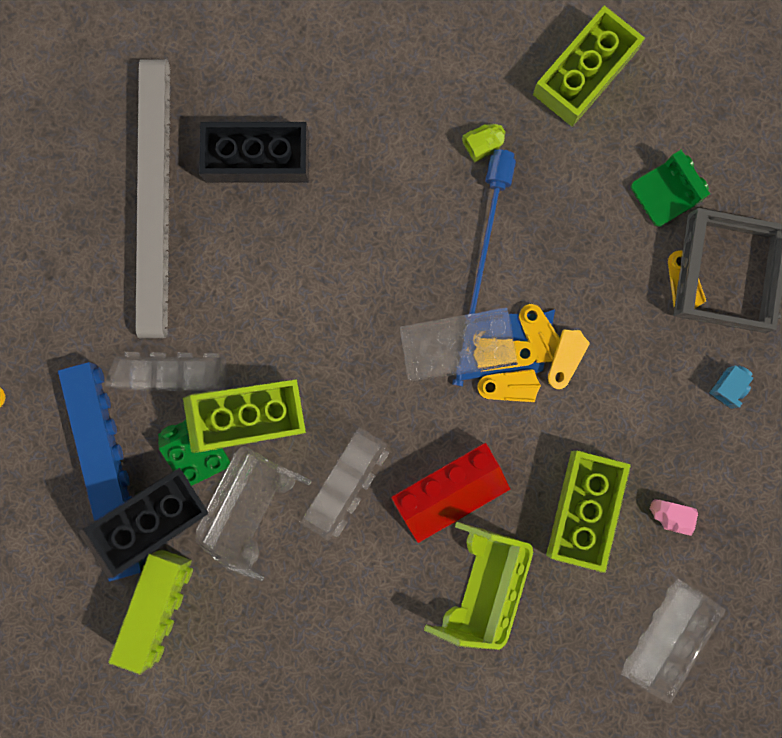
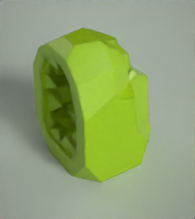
[462,124,505,162]

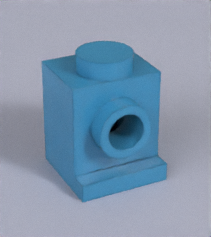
[710,365,753,409]

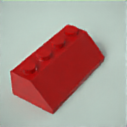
[391,443,511,543]

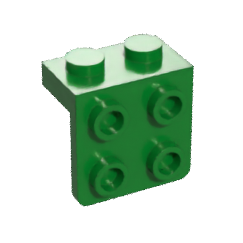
[631,149,710,227]
[158,419,231,486]

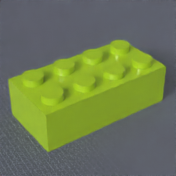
[533,5,645,127]
[183,379,306,453]
[546,451,631,573]
[109,550,193,674]

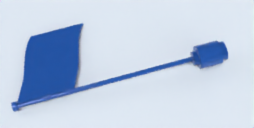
[452,149,555,387]

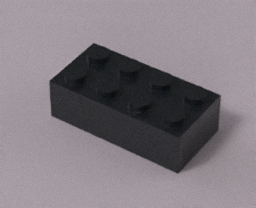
[199,122,309,183]
[78,468,209,578]

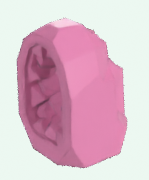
[650,499,698,536]

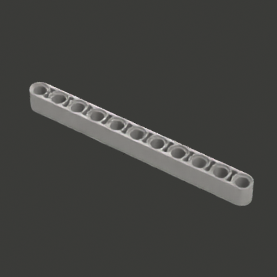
[136,59,170,338]

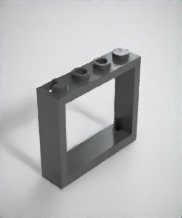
[673,208,782,333]

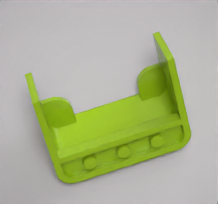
[424,522,533,650]

